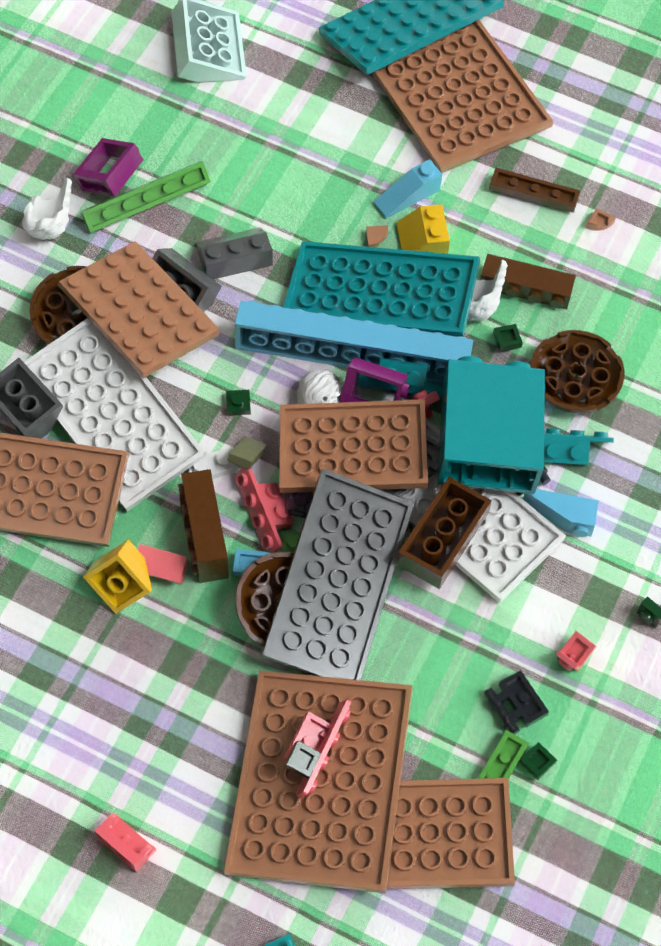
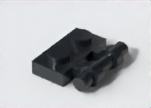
[484,670,549,735]

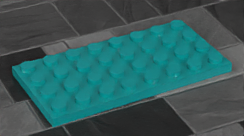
[318,0,504,75]
[283,241,480,337]

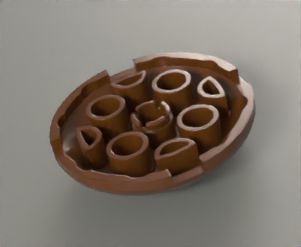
[29,266,87,345]
[530,330,625,414]
[235,552,294,647]

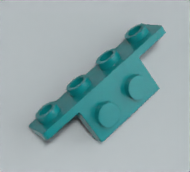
[357,358,442,398]
[544,428,614,465]

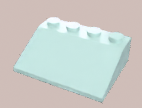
[171,0,247,82]

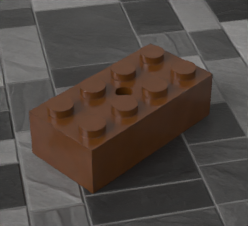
[178,469,229,583]
[397,477,492,589]

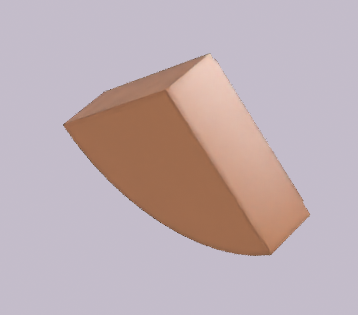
[585,208,616,231]
[366,225,388,248]

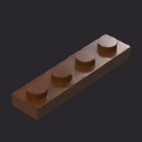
[489,167,580,213]

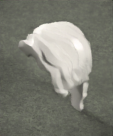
[21,177,72,239]
[467,260,508,321]
[296,370,342,404]

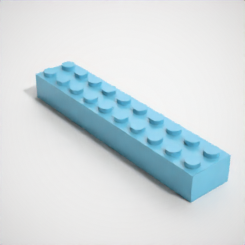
[235,301,473,384]

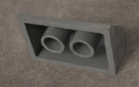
[195,227,273,280]
[152,248,222,312]
[0,358,63,439]

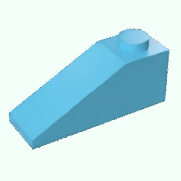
[373,159,442,219]
[523,489,599,537]

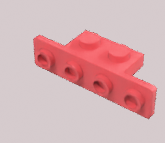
[235,467,294,553]
[283,699,351,798]

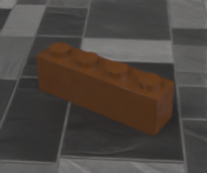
[480,253,576,310]

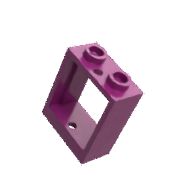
[73,138,144,197]
[339,357,410,403]

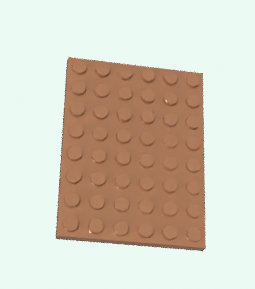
[372,20,554,173]
[224,670,413,894]

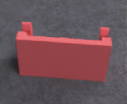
[138,544,190,584]
[95,813,156,872]

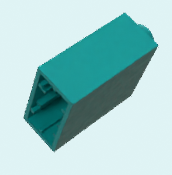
[437,356,545,494]

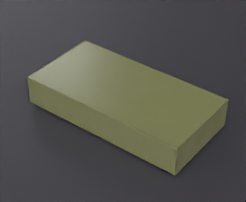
[227,436,267,470]

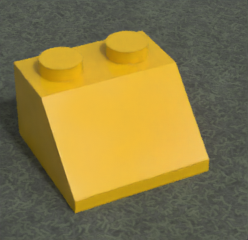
[396,204,450,254]
[83,539,152,614]

